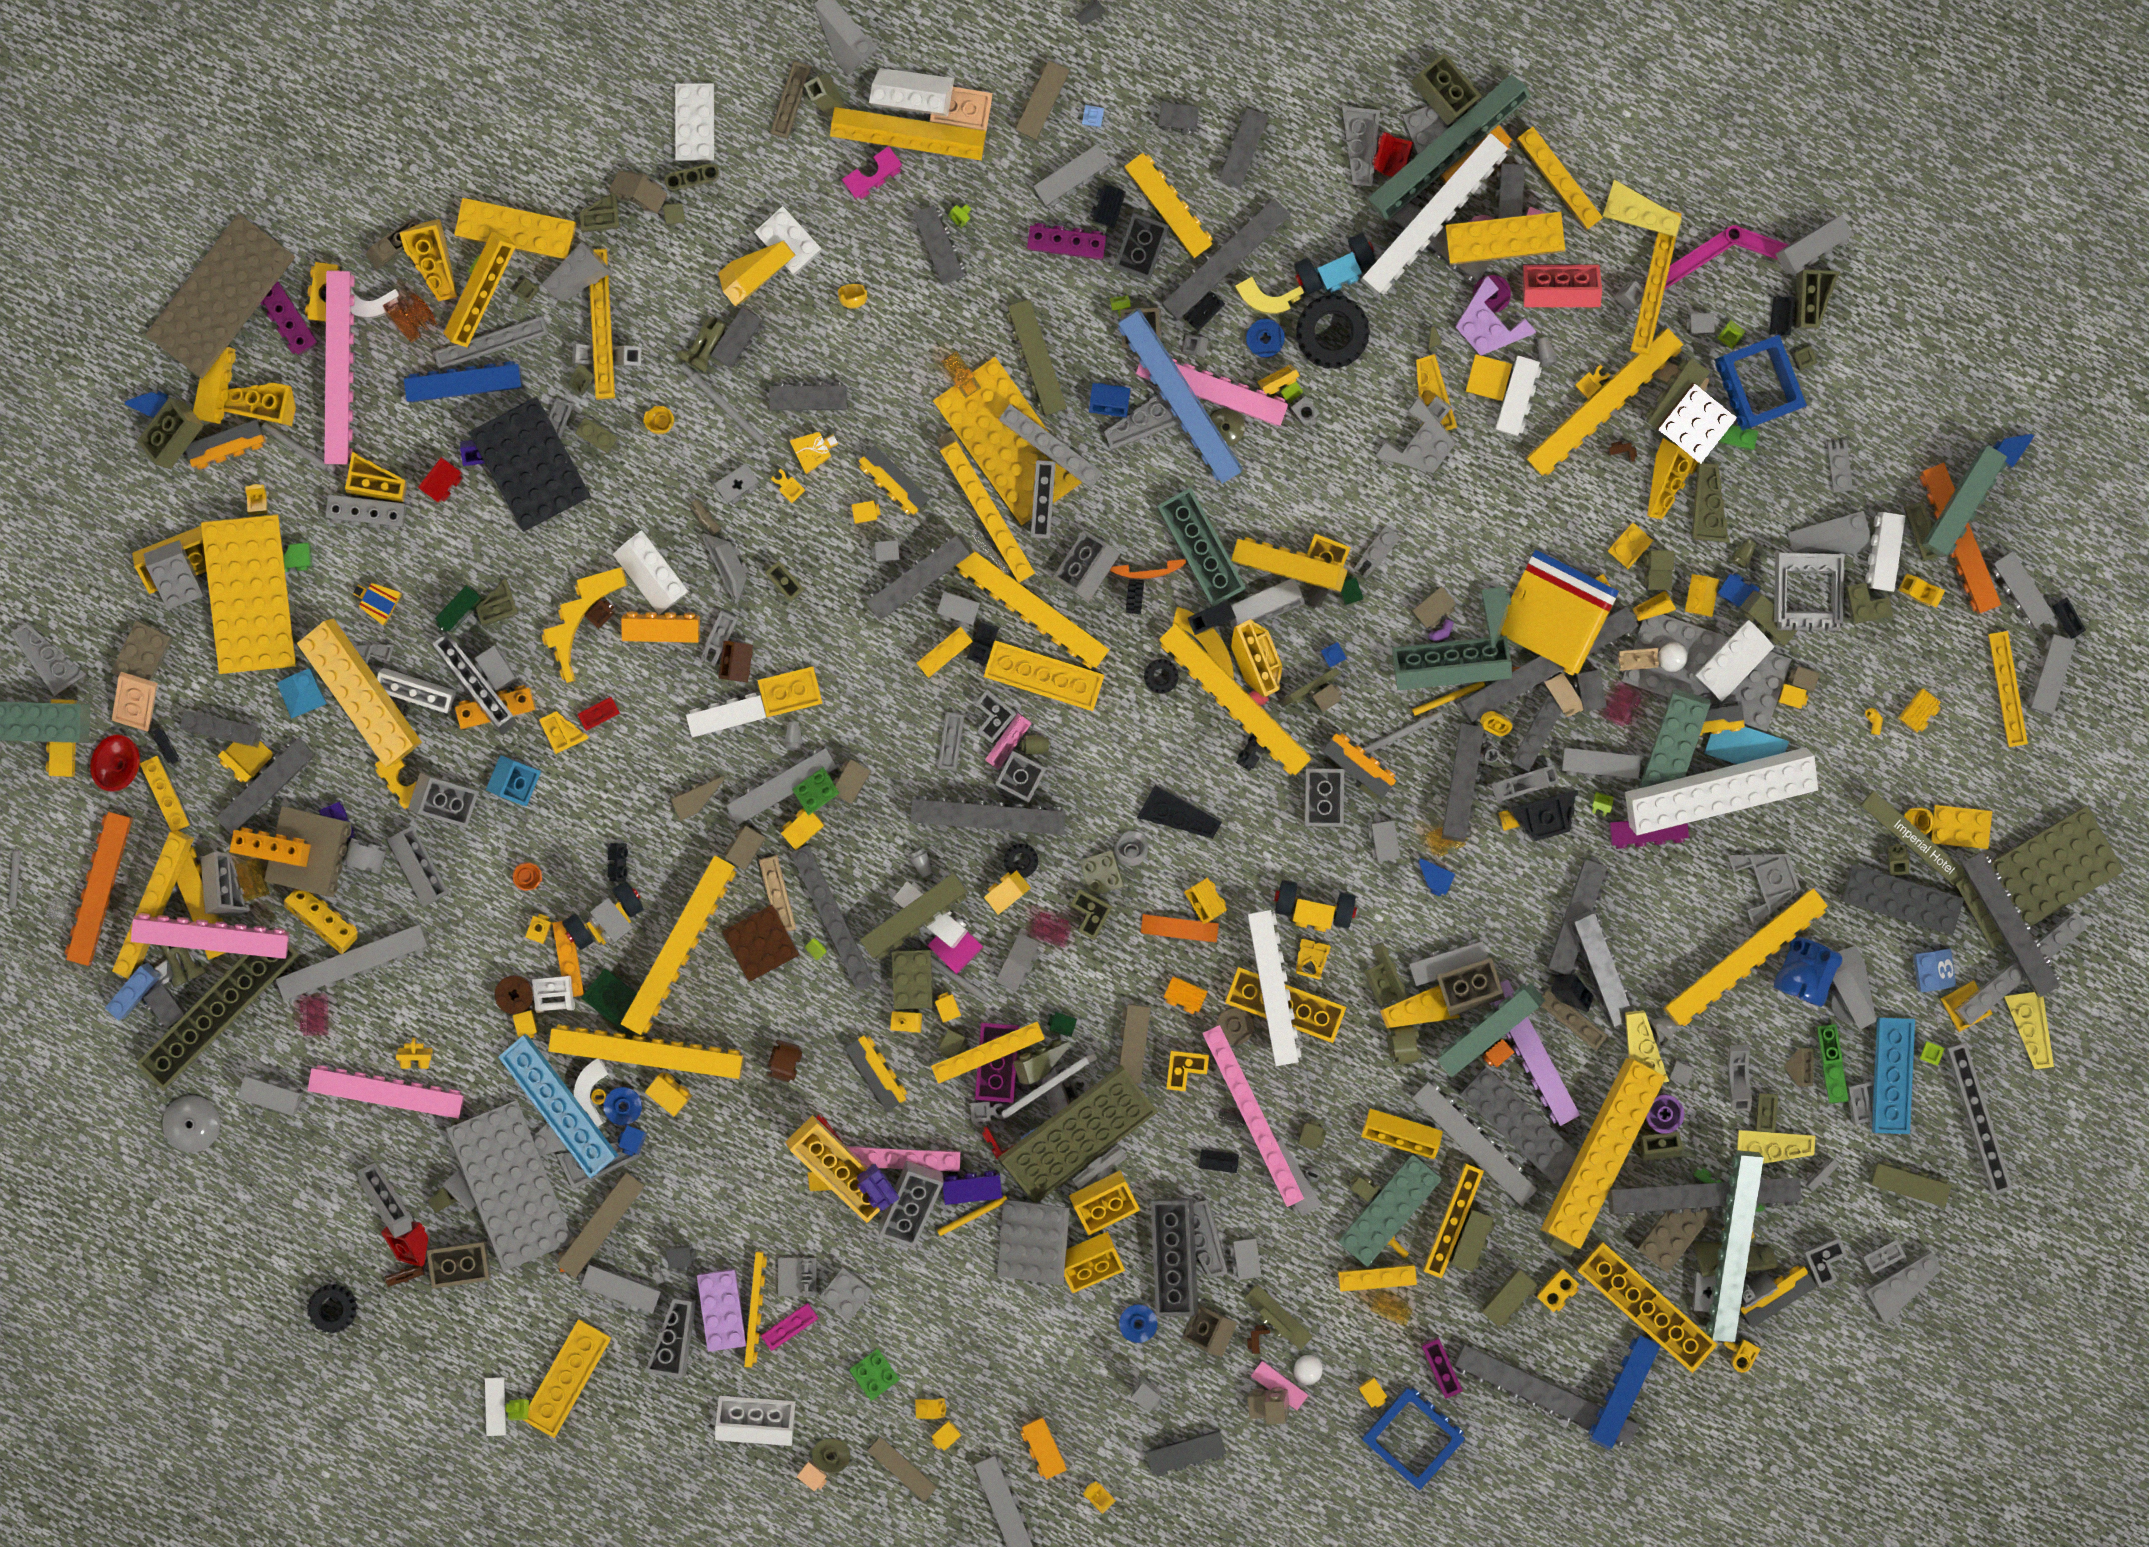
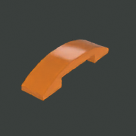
[1110,559,1186,579]
[1141,914,1219,943]

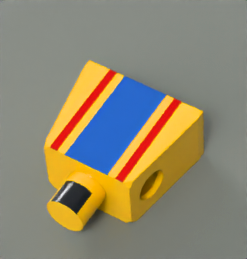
[353,583,402,625]

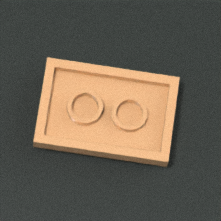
[930,87,993,132]
[112,672,158,732]

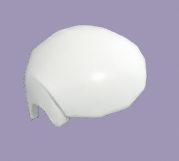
[1658,642,1688,672]
[1293,1355,1323,1386]

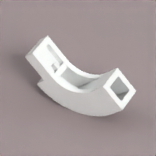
[351,287,401,318]
[574,1059,610,1127]

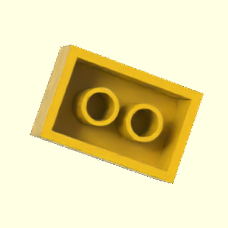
[1069,1170,1140,1235]
[1064,1231,1125,1294]

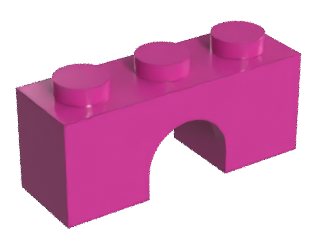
[842,146,903,200]

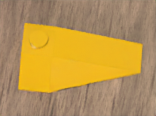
[1647,438,1699,520]

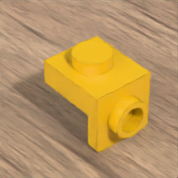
[245,484,268,516]
[915,1398,946,1419]
[1083,1481,1116,1514]

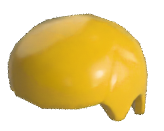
[838,284,868,309]
[643,406,674,435]
[1904,807,1935,835]

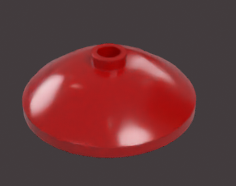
[90,735,140,792]

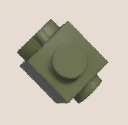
[1887,843,1909,876]
[937,1029,968,1059]
[1297,1120,1327,1150]

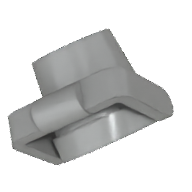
[1648,1015,1677,1048]

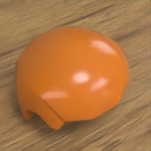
[512,862,542,891]

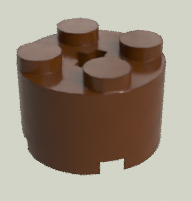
[494,975,534,1014]
[766,1039,803,1082]

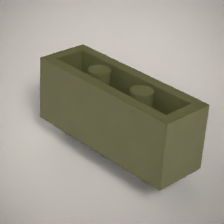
[1740,590,1798,646]

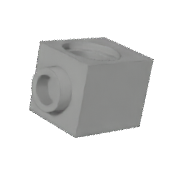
[1614,281,1644,310]
[1686,313,1715,335]
[1290,396,1320,427]

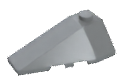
[814,0,877,76]
[1787,511,1872,554]
[1832,946,1876,1031]

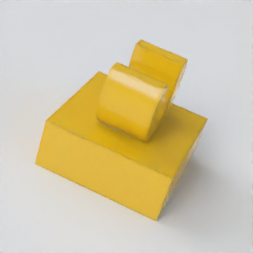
[1498,810,1520,831]

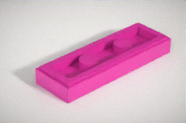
[761,1303,819,1351]

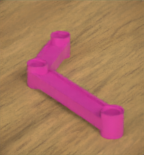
[1644,225,1789,290]

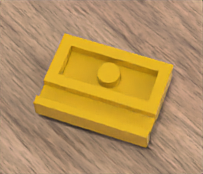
[1607,522,1654,569]

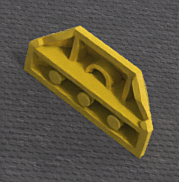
[1231,619,1282,697]

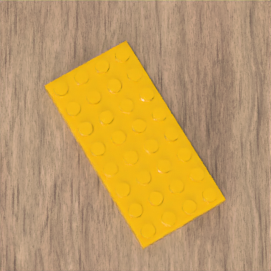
[933,357,1082,526]
[201,514,296,674]

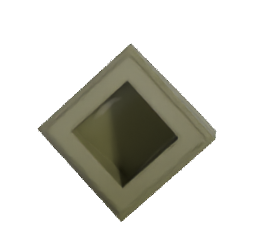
[663,203,685,225]
[1428,326,1442,350]

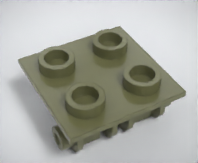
[1079,850,1124,896]

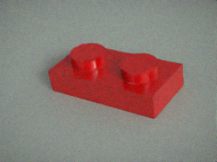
[577,696,621,731]

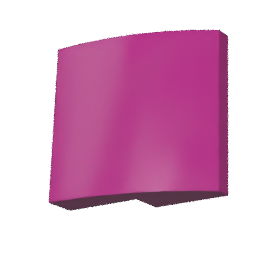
[927,918,983,974]

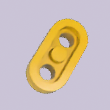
[1480,711,1512,737]

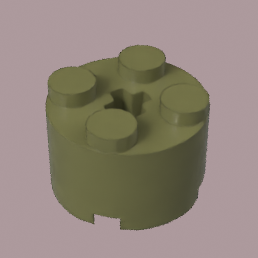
[1387,1025,1422,1066]

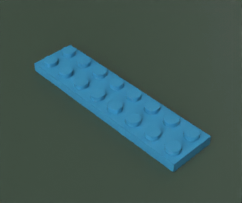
[498,1034,619,1179]

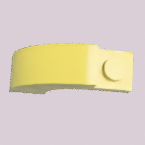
[1235,277,1304,314]

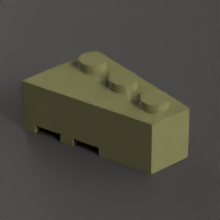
[1794,269,1840,330]

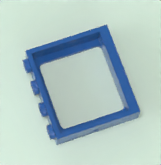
[1714,335,1807,431]
[1361,1387,1465,1491]

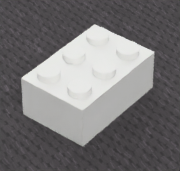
[755,206,822,276]

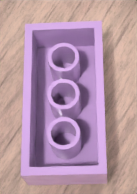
[697,1268,747,1352]

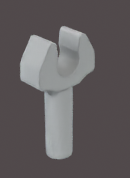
[651,1264,665,1284]

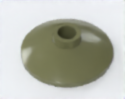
[1210,409,1245,447]
[812,1438,850,1473]

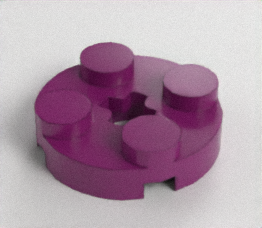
[1472,275,1511,313]

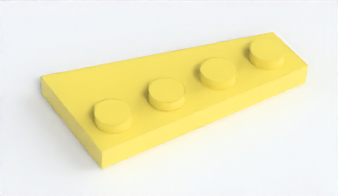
[1603,180,1682,237]
[2005,992,2054,1069]
[1625,1010,1669,1082]
[1737,1130,1816,1164]

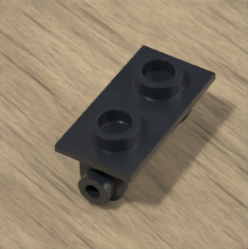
[1236,734,1267,771]
[607,843,628,882]
[1199,1149,1239,1173]

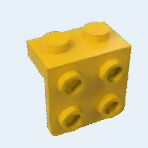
[218,741,273,782]

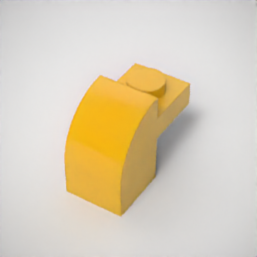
[1898,573,1945,608]

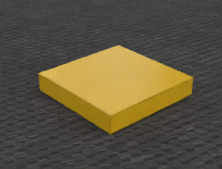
[1465,354,1512,401]
[1940,980,1993,1032]

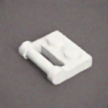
[532,976,575,1013]

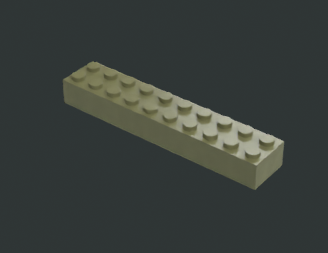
[136,927,302,1091]

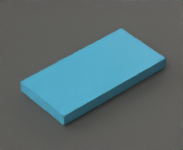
[1704,727,1789,765]

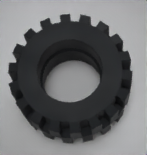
[307,1284,358,1334]

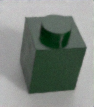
[1340,575,1364,606]
[1047,1011,1077,1037]

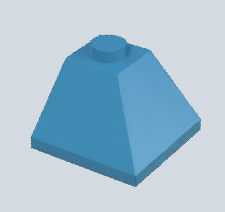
[277,668,327,719]

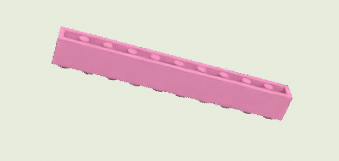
[324,270,355,464]
[1202,1025,1304,1207]

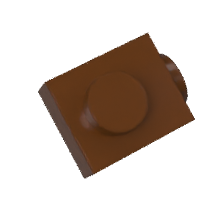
[1607,441,1638,463]
[585,599,615,629]
[1247,1325,1270,1354]

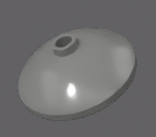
[162,1095,220,1153]

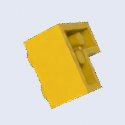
[781,808,825,850]
[1166,1050,1209,1091]

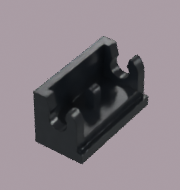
[1184,292,1225,333]
[1769,296,1795,337]

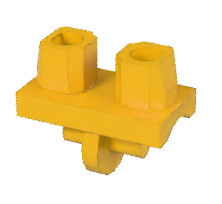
[396,1038,433,1069]

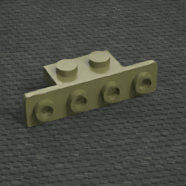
[1364,942,1408,1006]
[1245,1285,1312,1350]

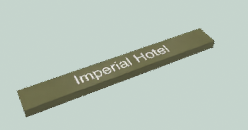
[1860,790,1966,889]

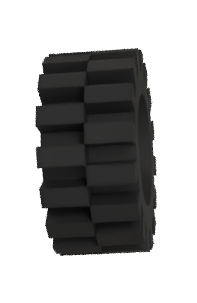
[1126,579,1144,615]
[1144,659,1179,694]
[1004,843,1038,878]

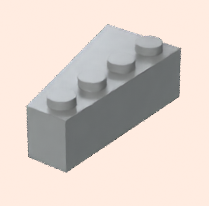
[1863,1251,1942,1324]
[644,1297,696,1378]

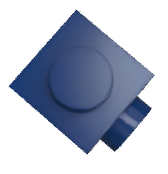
[617,1125,647,1156]

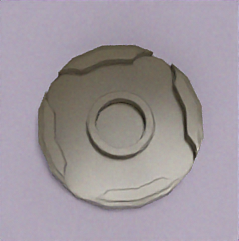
[1216,1007,1254,1045]

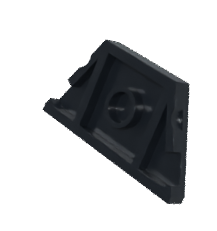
[1508,790,1578,841]

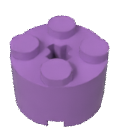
[1645,1094,1684,1133]

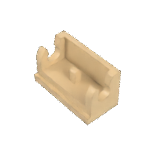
[1618,648,1659,671]
[1544,673,1584,717]

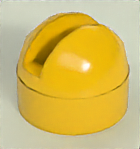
[591,1089,607,1105]

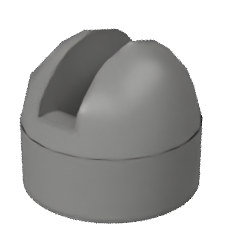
[1483,746,1500,763]
[1305,1167,1320,1182]

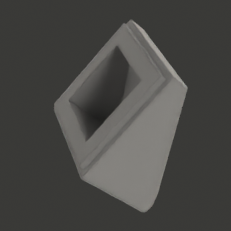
[1182,334,1208,357]

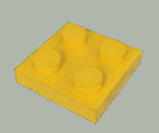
[1257,364,1300,394]

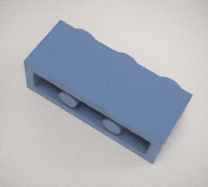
[105,963,162,1021]

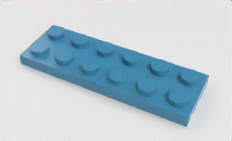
[1872,1017,1915,1134]

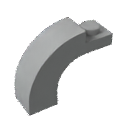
[572,344,642,367]
[1492,765,1560,802]
[1728,1044,1752,1111]

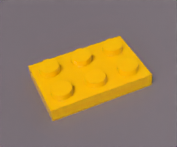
[757,666,823,717]
[1931,805,1992,849]

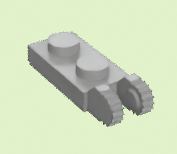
[1353,526,1401,578]
[700,611,738,667]

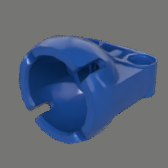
[1774,937,1842,1007]

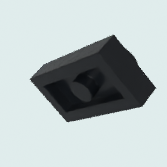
[2052,597,2086,639]
[153,727,181,765]

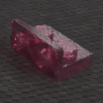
[1601,683,1642,727]
[1029,912,1072,948]
[300,997,328,1036]

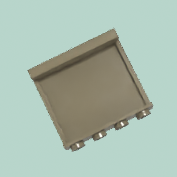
[264,806,351,897]

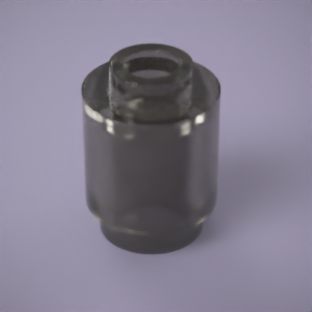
[1304,584,1329,610]
[1218,1105,1246,1128]

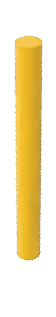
[1412,682,1485,716]
[937,1195,1008,1236]

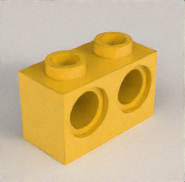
[1535,1268,1579,1312]

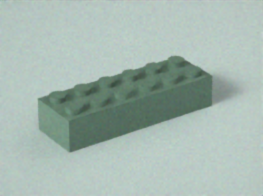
[1921,445,2007,557]
[1157,487,1246,607]
[1392,636,1512,691]
[1638,688,1710,789]
[0,702,90,743]
[1437,983,1546,1078]
[1337,1153,1442,1267]

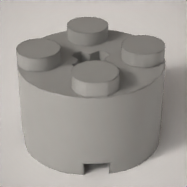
[343,838,386,874]

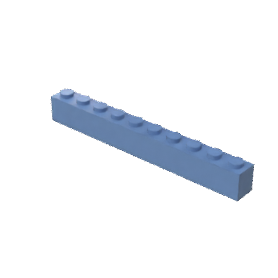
[1118,308,1243,484]

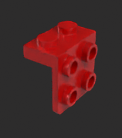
[1372,132,1414,177]
[982,1125,1017,1160]

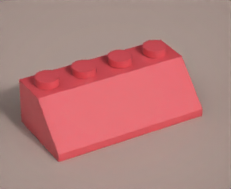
[1523,265,1602,308]

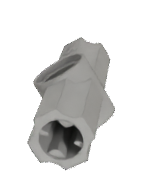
[1072,1144,1127,1190]

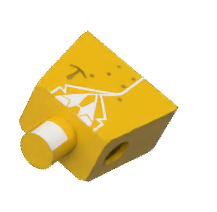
[790,432,838,475]

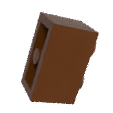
[718,641,753,683]

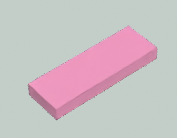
[985,713,1031,770]
[1251,1361,1308,1410]

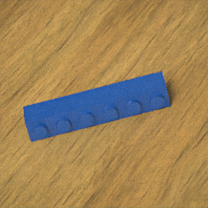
[404,361,523,403]
[1588,1335,1661,1450]

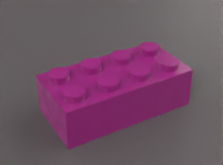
[975,1022,1020,1103]

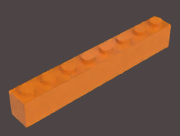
[1919,463,2002,614]
[65,812,133,966]

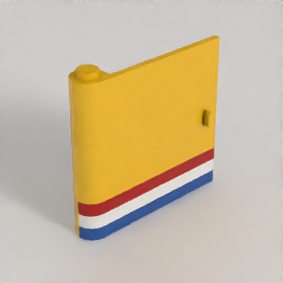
[1500,549,1620,676]

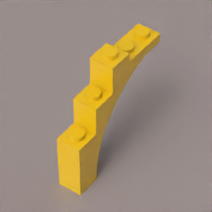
[542,567,628,683]

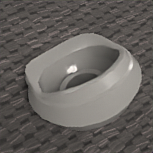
[1114,831,1148,866]

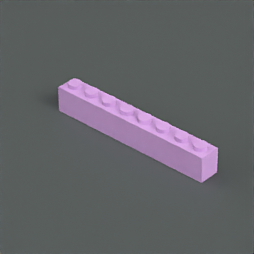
[1489,979,1580,1126]

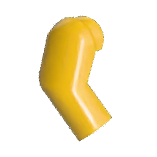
[1865,708,1883,735]

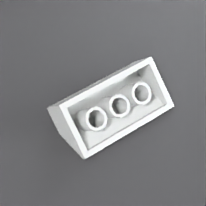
[869,68,954,117]
[613,530,689,615]
[1694,620,1774,703]
[715,1396,796,1446]

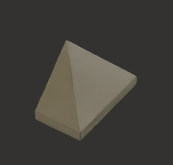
[1784,1048,1814,1087]

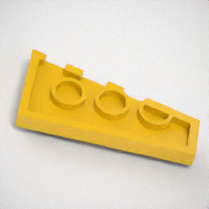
[1416,354,1458,431]

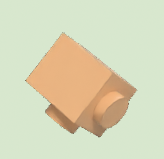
[797,1460,827,1491]

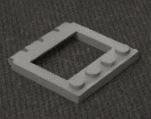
[1774,553,1844,631]

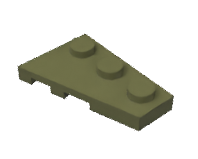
[1278,667,1340,708]

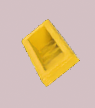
[1633,590,1676,621]

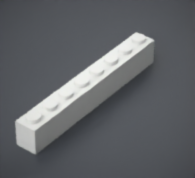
[1248,910,1301,1066]

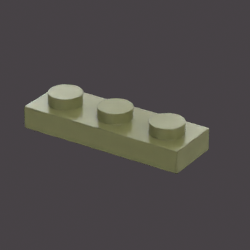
[1904,501,1938,562]

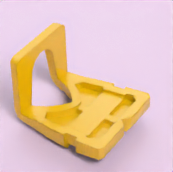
[1296,938,1331,979]

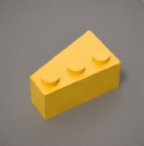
[345,452,407,504]

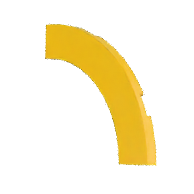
[1172,607,1234,696]

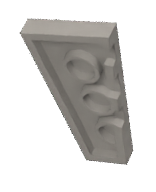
[557,1142,643,1190]

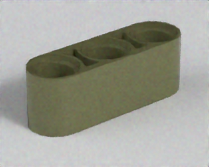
[665,164,720,191]

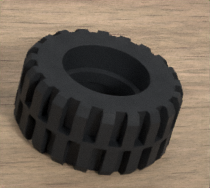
[1296,294,1370,369]

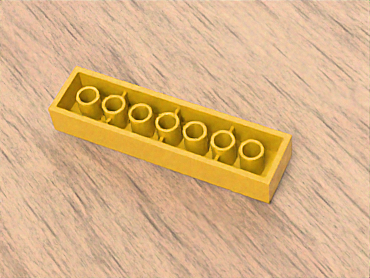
[297,618,423,768]
[1576,1241,1718,1373]

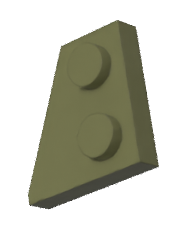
[579,193,620,233]
[476,579,519,627]

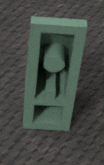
[1482,586,1511,648]

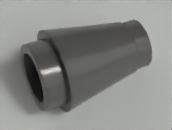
[1076,0,1105,26]

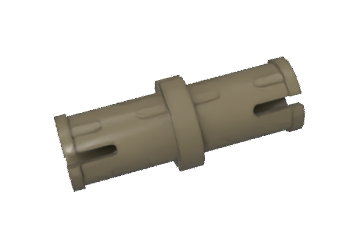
[689,499,721,536]

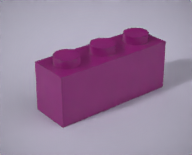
[1421,1337,1463,1399]

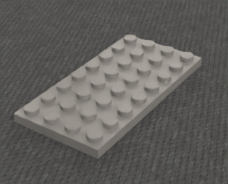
[1621,614,1792,732]
[446,1100,572,1272]

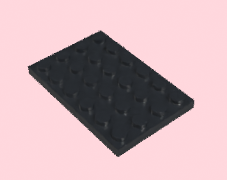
[469,396,591,532]

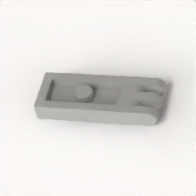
[1827,439,1853,493]

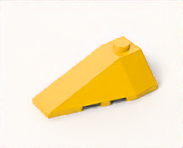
[400,219,457,301]
[718,240,796,306]
[224,382,296,426]

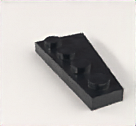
[1137,784,1222,839]

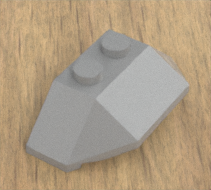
[701,533,749,604]

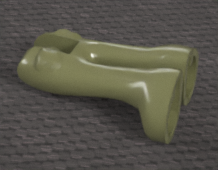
[676,316,726,373]
[161,945,207,988]

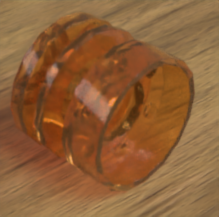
[387,292,438,343]

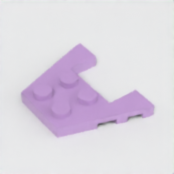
[1456,275,1536,356]

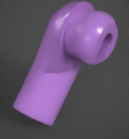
[1429,619,1454,643]

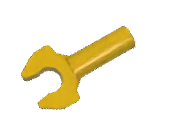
[1387,1235,1409,1258]

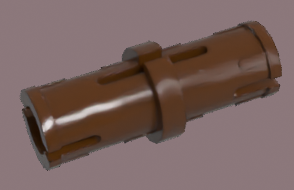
[385,1265,425,1288]

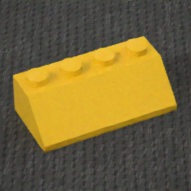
[132,526,207,594]

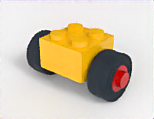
[1274,880,1357,932]
[562,881,643,950]

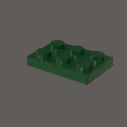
[581,968,637,1034]

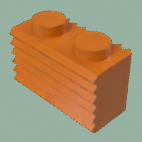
[1482,1038,1514,1067]

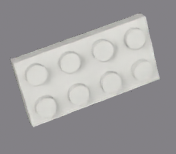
[675,84,714,161]

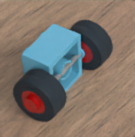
[1294,233,1376,295]

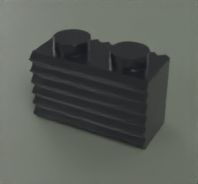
[1090,184,1126,229]

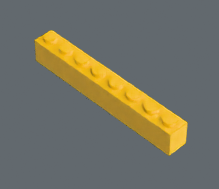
[830,107,986,161]
[939,440,1035,583]
[112,830,194,979]

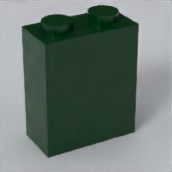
[435,585,484,633]

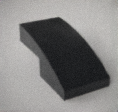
[967,621,1000,665]

